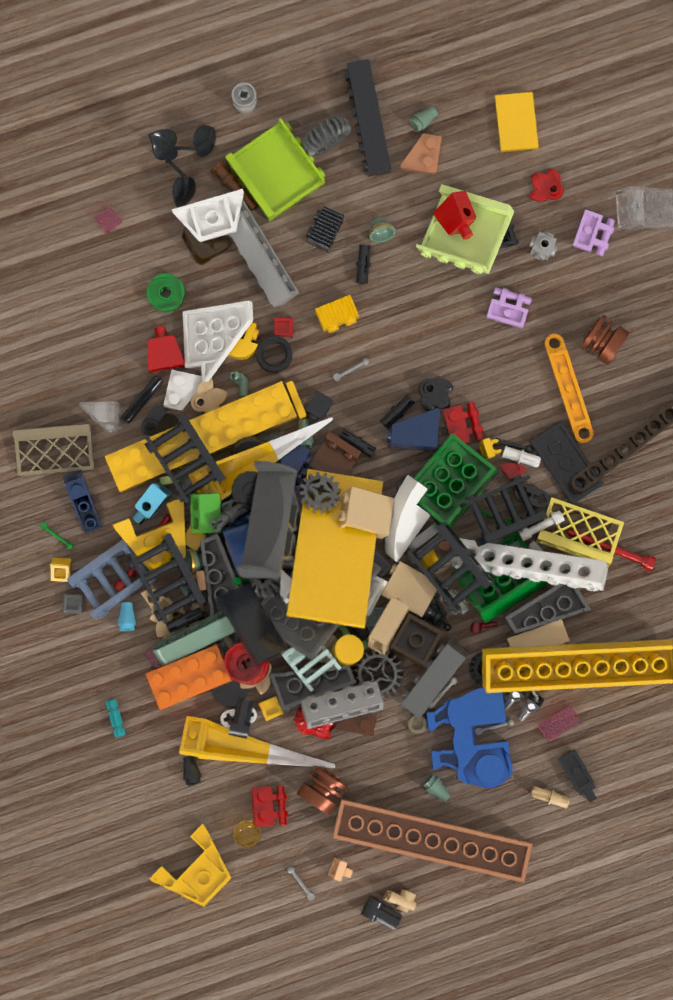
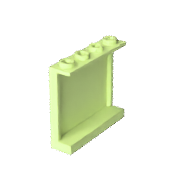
[416,184,515,274]

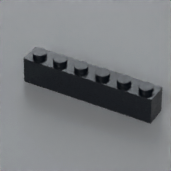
[344,59,391,177]

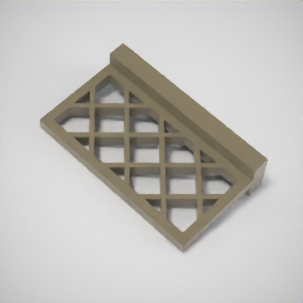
[13,423,95,476]

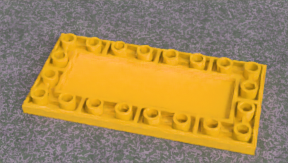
[286,469,383,628]

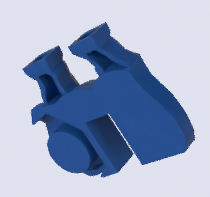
[426,687,513,789]

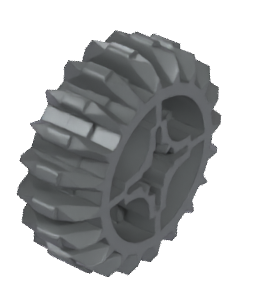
[302,115,351,156]
[352,649,404,700]

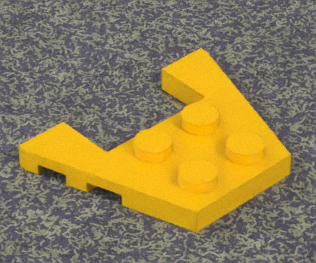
[112,498,186,571]
[150,824,231,907]

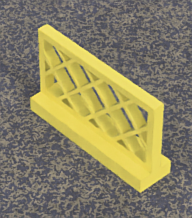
[536,497,624,567]

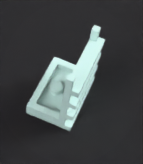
[282,646,342,692]

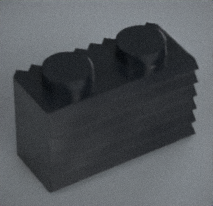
[306,206,344,252]

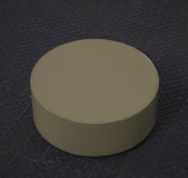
[407,715,427,734]

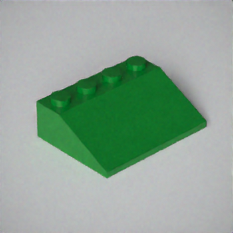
[413,433,498,528]
[452,531,549,624]

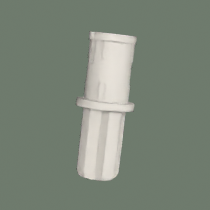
[502,446,541,468]

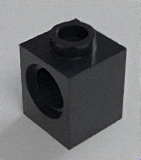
[305,391,334,422]

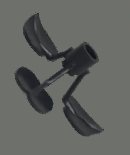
[148,125,216,208]

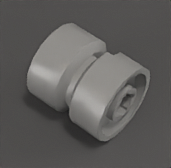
[232,82,257,114]

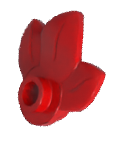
[529,168,564,202]

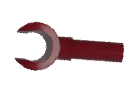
[470,622,498,633]

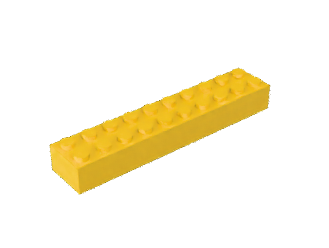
[105,381,297,493]
[482,639,673,693]

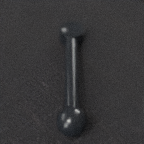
[495,438,533,453]
[433,593,451,631]

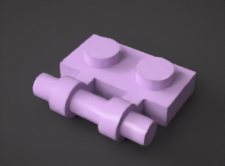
[572,209,615,256]
[486,287,532,329]

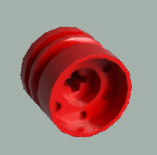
[224,642,270,685]

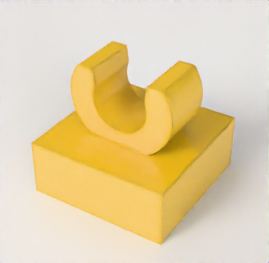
[478,438,501,460]

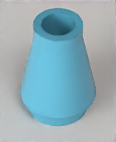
[117,602,136,631]

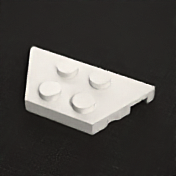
[172,189,244,242]

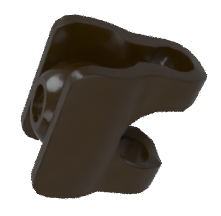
[182,227,231,265]

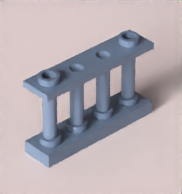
[66,540,156,619]

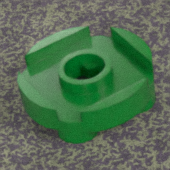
[147,273,185,312]

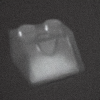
[79,402,122,433]

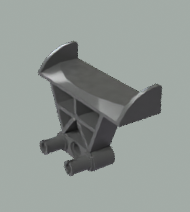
[236,461,301,578]

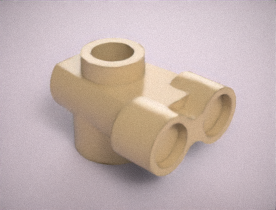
[141,584,173,613]
[383,889,417,913]

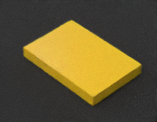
[495,92,539,152]

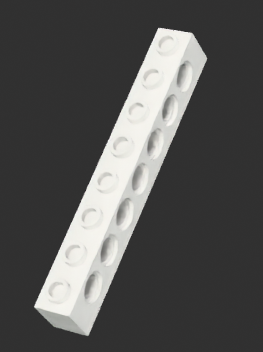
[450,538,608,591]

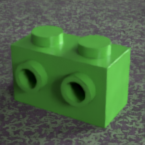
[190,493,222,533]

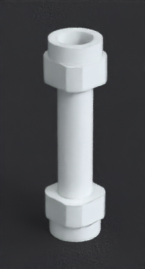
[518,510,565,541]

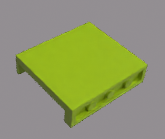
[225,118,325,222]

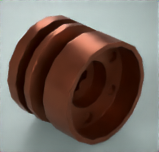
[581,315,630,366]
[297,765,348,815]

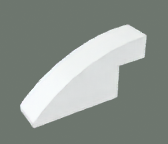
[385,475,430,562]

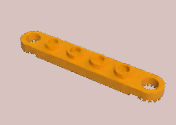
[544,333,594,444]

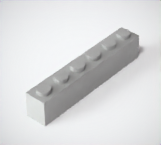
[229,200,299,307]

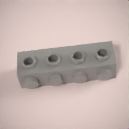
[301,681,383,729]

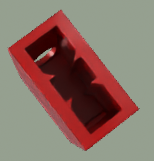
[433,190,476,240]
[148,326,185,373]

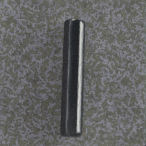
[121,375,163,424]

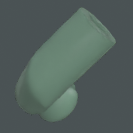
[230,370,249,397]

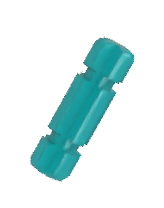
[106,699,126,737]

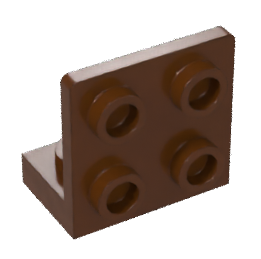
[309,431,361,475]

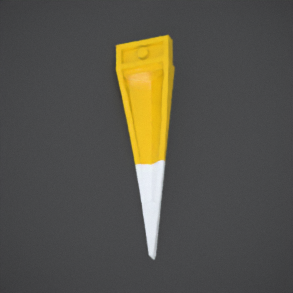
[188,418,333,501]
[179,716,335,768]

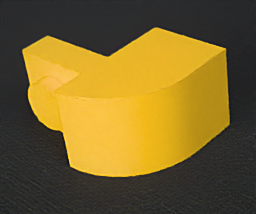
[227,322,259,360]

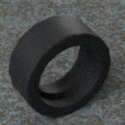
[256,335,293,373]

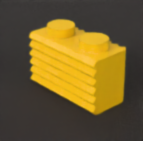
[315,295,359,333]

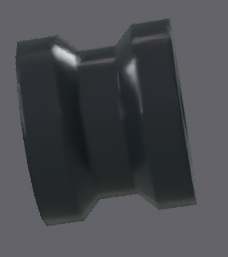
[423,604,447,628]

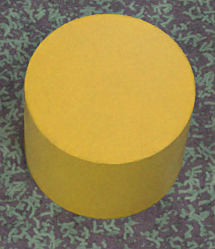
[331,635,364,666]

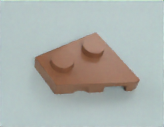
[400,134,442,175]

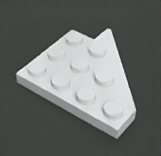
[183,301,253,382]

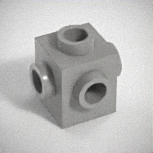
[529,232,558,261]

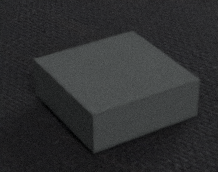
[63,594,84,614]

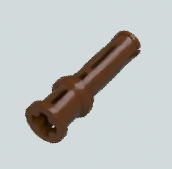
[210,161,258,212]

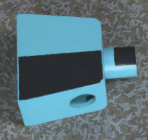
[132,482,174,525]

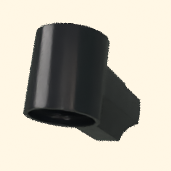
[228,698,254,739]
[360,896,402,930]

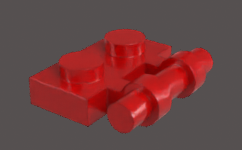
[443,402,483,444]
[251,786,288,827]

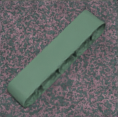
[152,610,235,666]

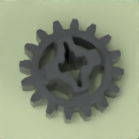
[298,472,341,514]

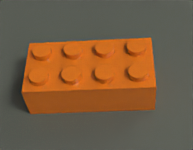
[146,644,233,710]

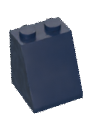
[386,409,440,451]
[222,510,251,574]

